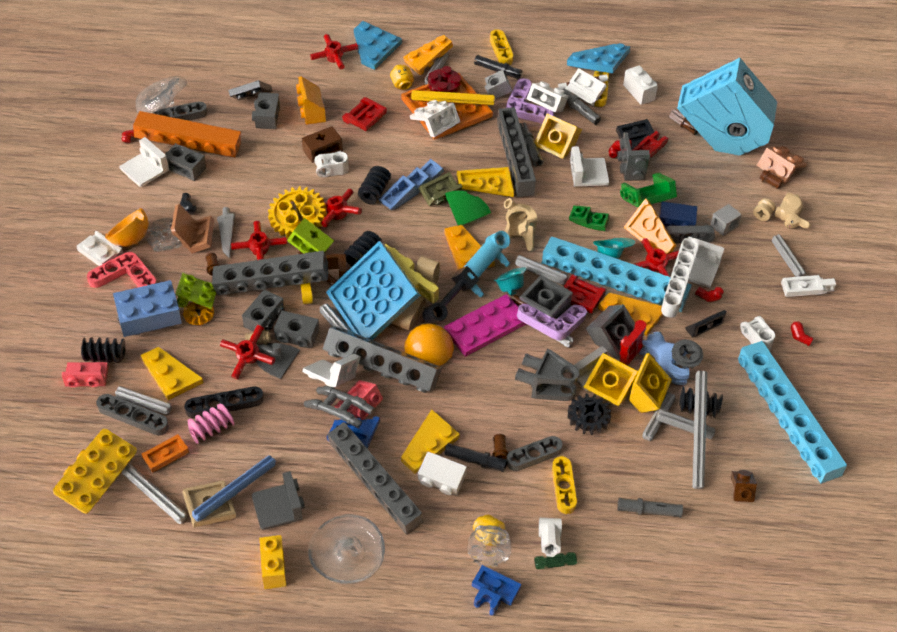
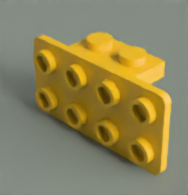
[53,428,137,514]

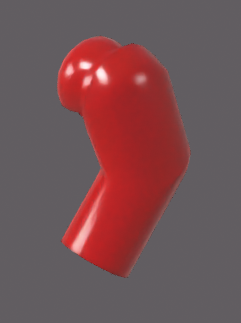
[121,129,135,143]
[695,287,724,302]

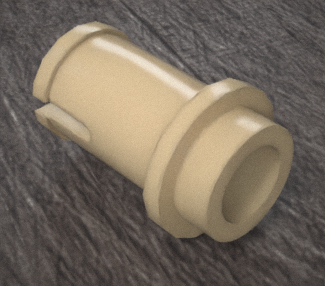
[245,329,271,345]

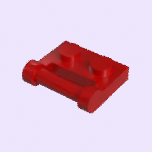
[342,97,387,131]
[564,274,607,314]
[619,320,647,366]

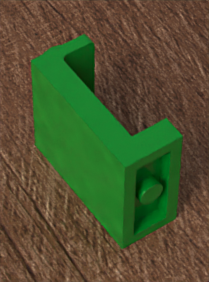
[620,173,677,208]

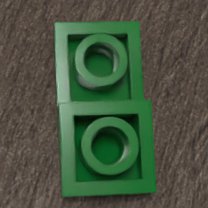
[569,205,610,231]

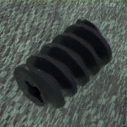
[358,166,392,204]
[344,230,383,267]
[81,337,126,363]
[679,386,723,418]

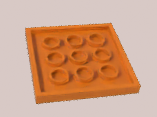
[401,72,493,140]

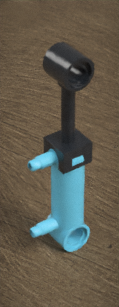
[422,231,510,324]

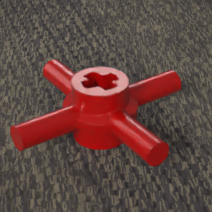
[310,34,358,70]
[321,188,362,227]
[231,221,287,260]
[634,238,679,277]
[220,325,275,380]

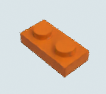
[141,434,189,473]

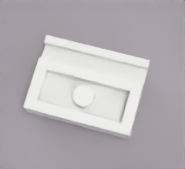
[565,68,607,106]
[77,231,123,266]

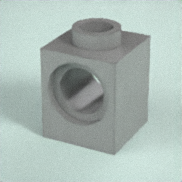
[485,70,512,99]
[710,204,742,236]

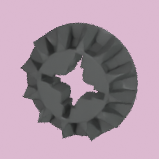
[671,339,703,369]

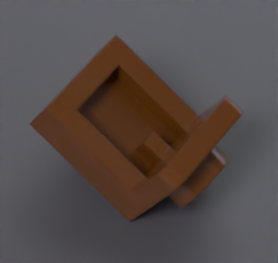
[327,254,350,279]
[731,470,757,502]

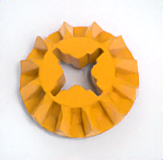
[183,302,214,325]

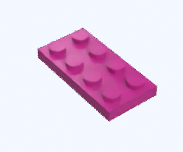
[444,294,526,357]

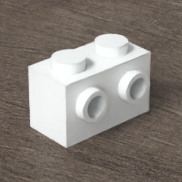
[623,65,658,105]
[527,81,568,112]
[418,452,467,496]

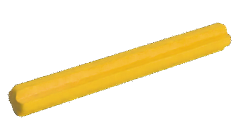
[411,90,495,105]

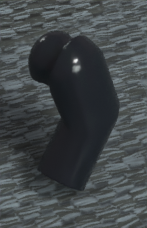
[180,193,197,215]

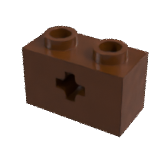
[302,126,343,163]

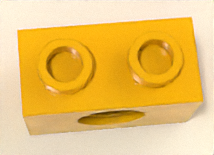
[259,535,287,589]

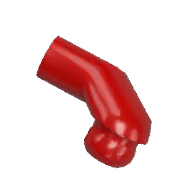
[608,140,632,158]
[790,321,814,346]

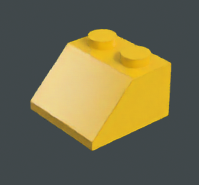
[535,114,582,159]
[583,353,638,407]
[629,353,672,413]

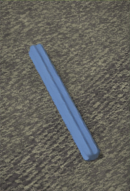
[192,455,276,522]

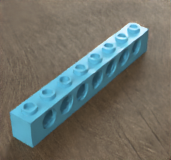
[542,236,692,312]
[738,341,847,484]

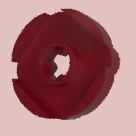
[428,66,461,93]

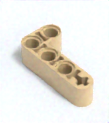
[392,256,440,331]

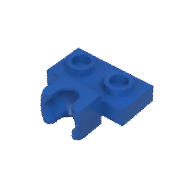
[472,565,521,615]

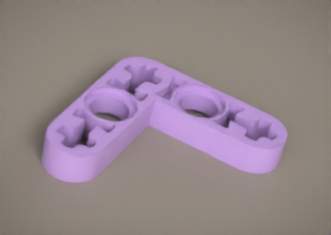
[506,78,554,124]
[517,304,587,340]

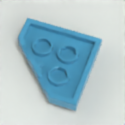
[353,21,402,70]
[567,43,630,74]

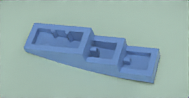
[379,159,444,211]

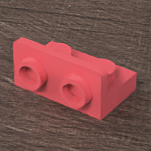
[62,362,109,387]
[334,380,383,420]

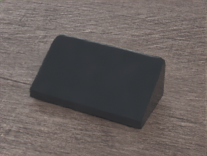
[685,310,727,338]

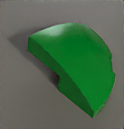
[445,190,491,225]

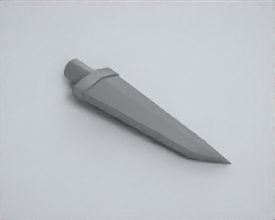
[217,207,235,258]

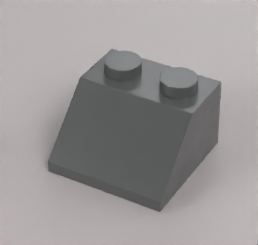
[520,275,573,318]
[586,304,635,359]

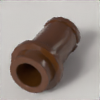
[759,170,783,189]
[205,253,220,276]
[492,434,509,459]

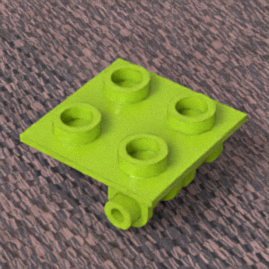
[175,272,216,309]

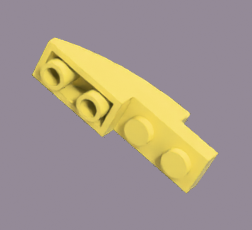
[385,244,439,304]

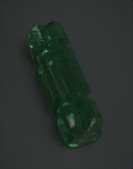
[534,552,577,569]

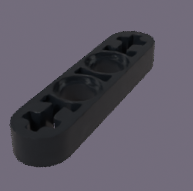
[184,386,264,418]

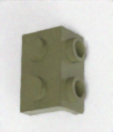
[419,172,463,206]

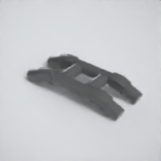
[304,386,375,429]

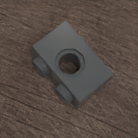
[252,92,280,129]
[274,311,320,348]

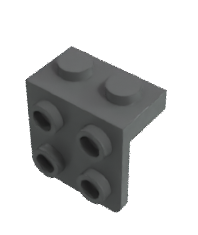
[617,133,650,181]
[252,471,305,530]

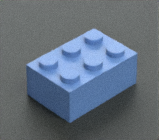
[113,280,182,337]

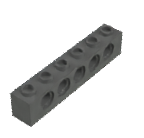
[497,107,536,197]
[212,251,328,295]
[323,326,442,393]
[327,422,423,535]

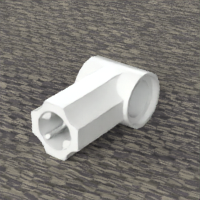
[539,517,562,557]

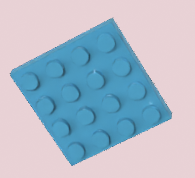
[326,241,421,340]

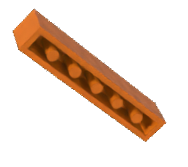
[133,111,241,158]

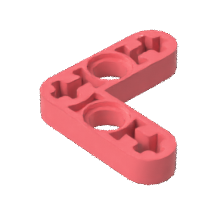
[87,252,157,288]

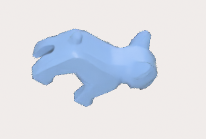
[639,332,689,385]

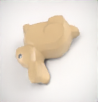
[774,193,811,228]

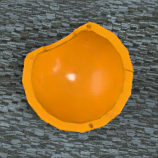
[105,208,149,247]
[404,323,454,366]

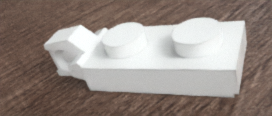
[781,275,836,297]

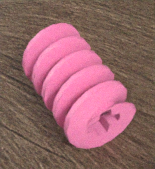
[188,404,235,444]

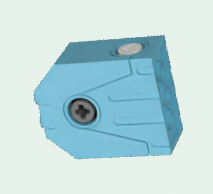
[677,58,777,156]

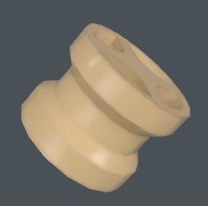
[753,198,776,221]

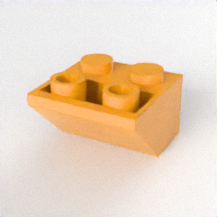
[296,76,326,125]

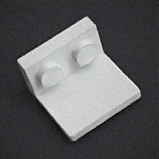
[410,100,460,137]
[120,137,169,187]
[570,146,609,187]
[688,237,724,288]
[302,354,361,387]

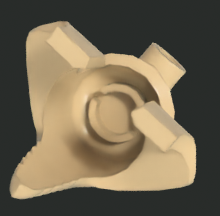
[504,198,537,251]

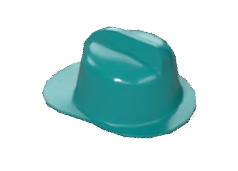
[593,238,636,259]
[494,267,527,296]

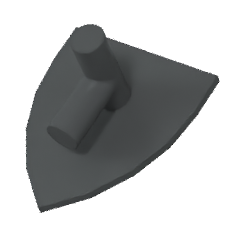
[256,343,300,379]

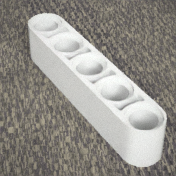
[661,238,699,318]

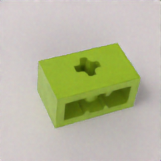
[287,218,334,254]

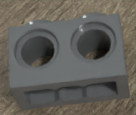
[165,143,206,181]
[242,289,285,332]

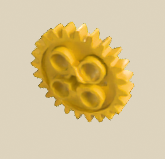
[268,186,327,238]

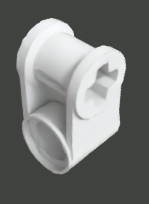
[314,152,349,178]
[740,316,775,351]

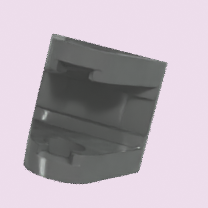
[515,349,579,401]

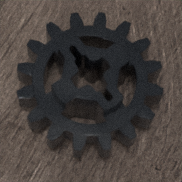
[567,393,612,435]

